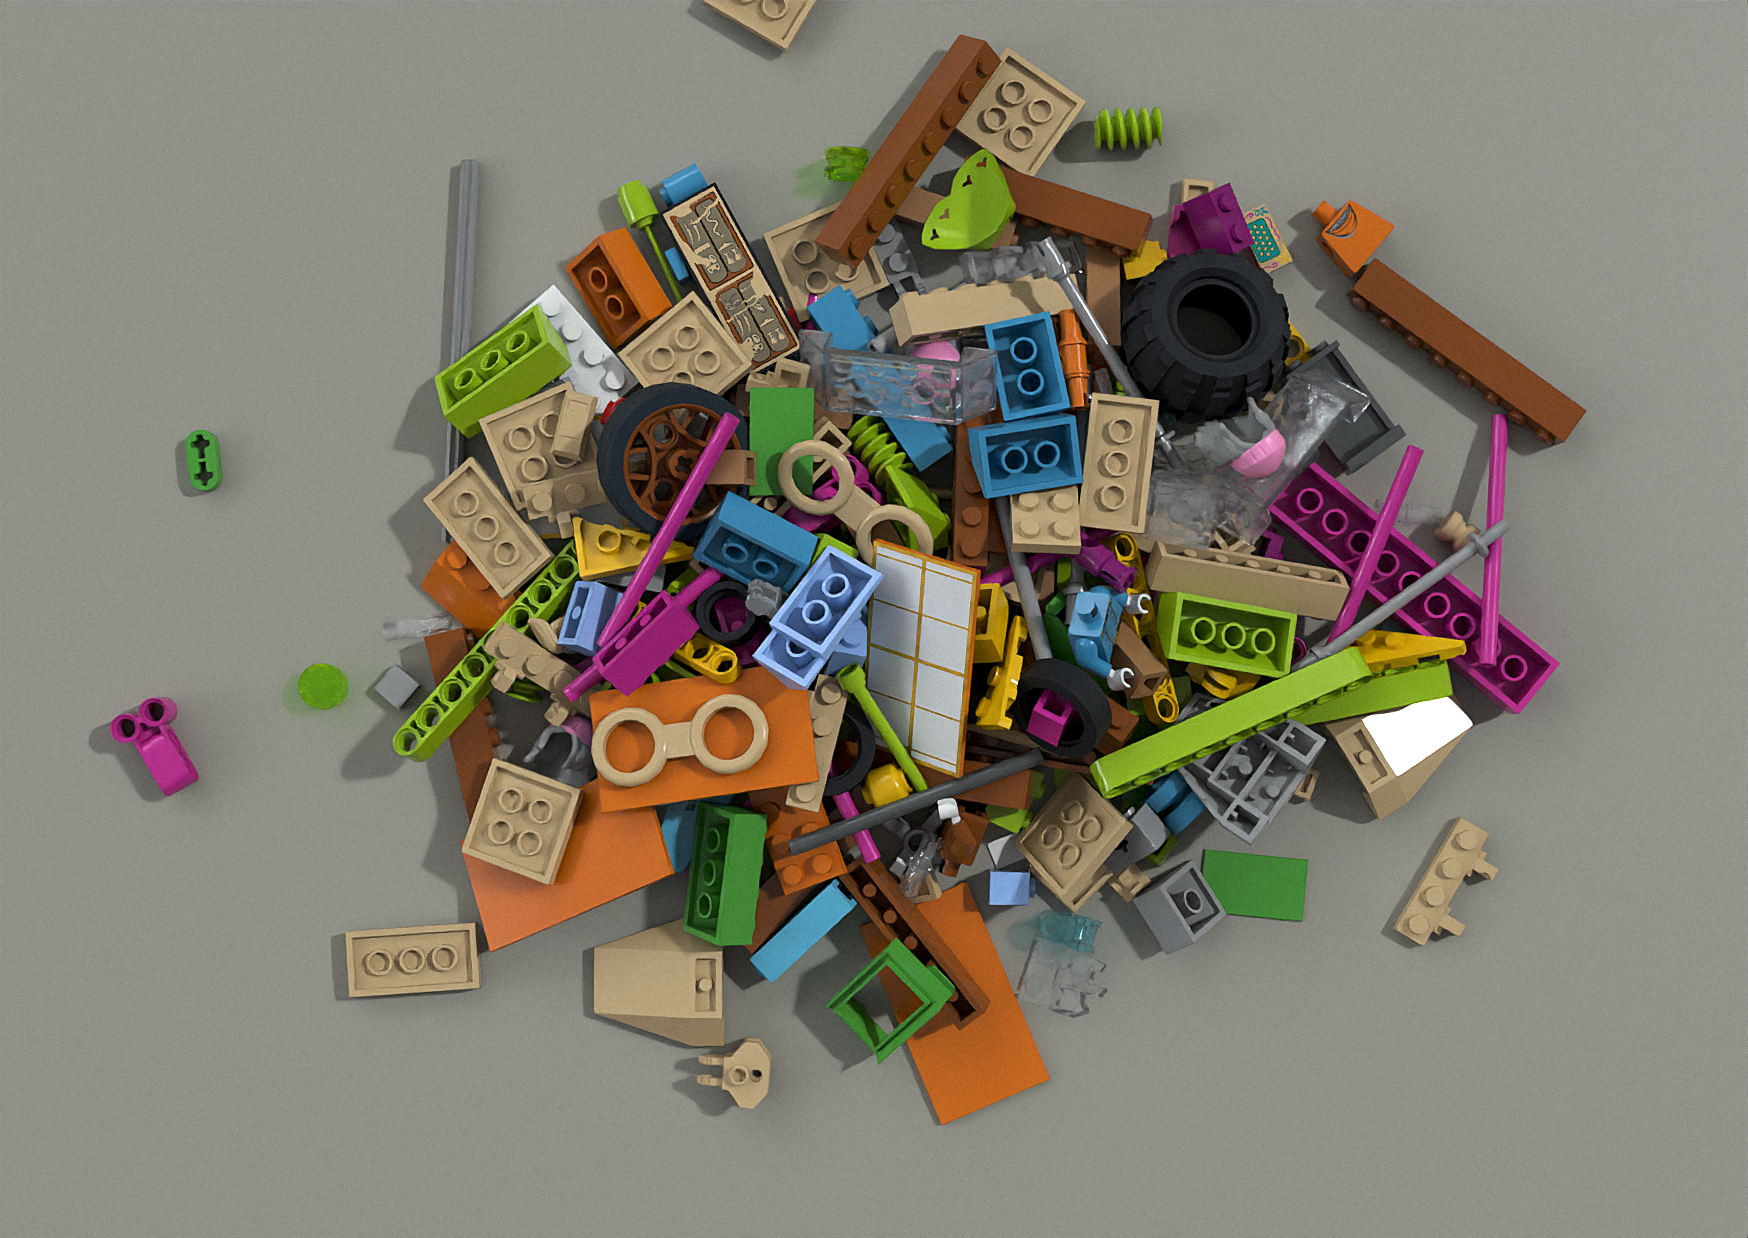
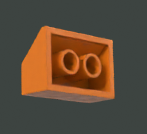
[565,227,673,350]
[420,540,525,640]

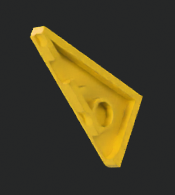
[572,517,695,581]
[975,615,1028,730]
[1343,629,1467,673]

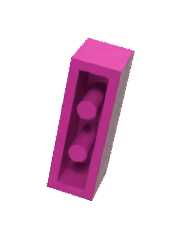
[592,589,700,697]

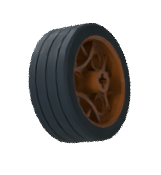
[596,382,751,541]

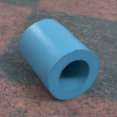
[658,163,708,207]

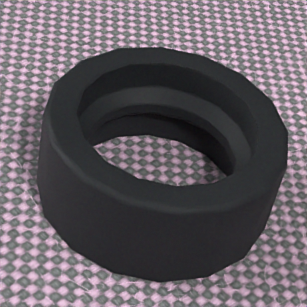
[695,581,762,648]

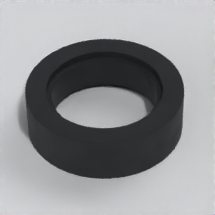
[1010,658,1112,758]
[823,701,875,797]

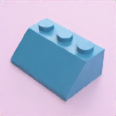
[984,311,1071,422]
[967,413,1083,499]
[692,491,818,593]

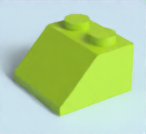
[885,465,952,551]

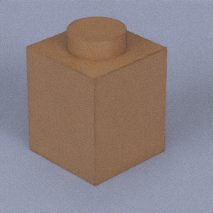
[706,450,757,487]

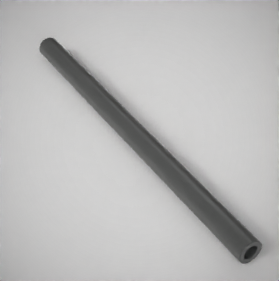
[788,747,1044,856]

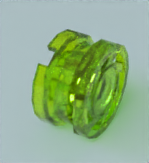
[824,146,870,182]
[298,663,349,709]

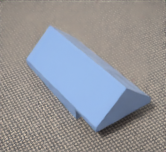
[753,545,883,690]

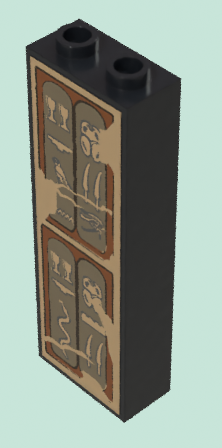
[658,182,811,377]

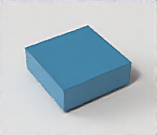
[665,247,693,286]

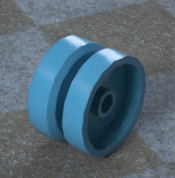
[1139,770,1206,835]

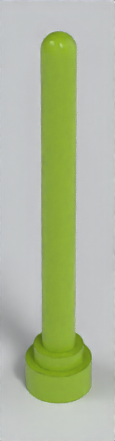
[835,662,930,792]

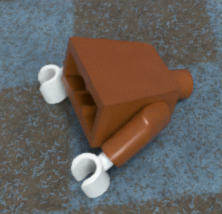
[936,798,989,878]

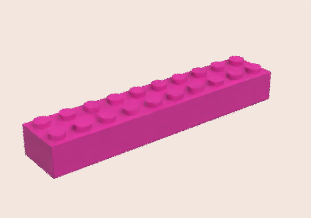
[1257,455,1560,714]

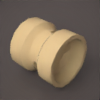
[1434,510,1481,552]

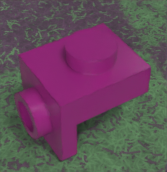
[1250,523,1285,560]

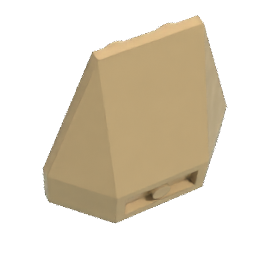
[1319,693,1473,820]
[594,917,725,1046]

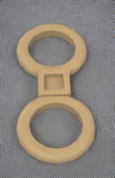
[777,439,933,568]
[591,694,769,787]

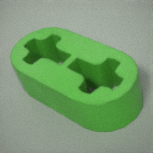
[186,430,223,492]

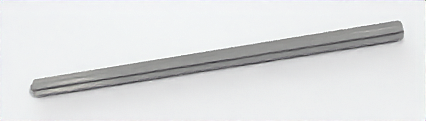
[442,159,480,544]

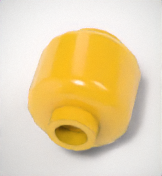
[861,763,913,808]

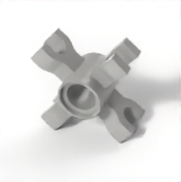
[883,803,945,877]

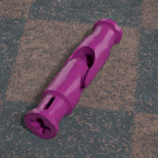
[1065,529,1138,594]

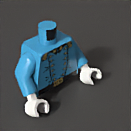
[1068,585,1150,691]

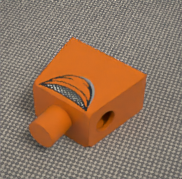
[1311,200,1395,279]

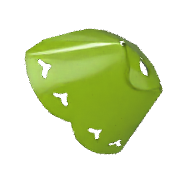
[922,148,1016,251]

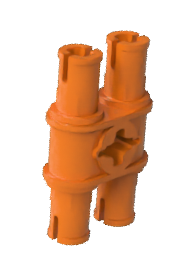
[1051,309,1091,414]

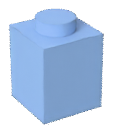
[988,869,1035,906]

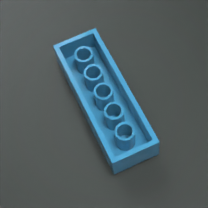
[806,285,953,474]

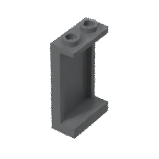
[1279,340,1407,476]

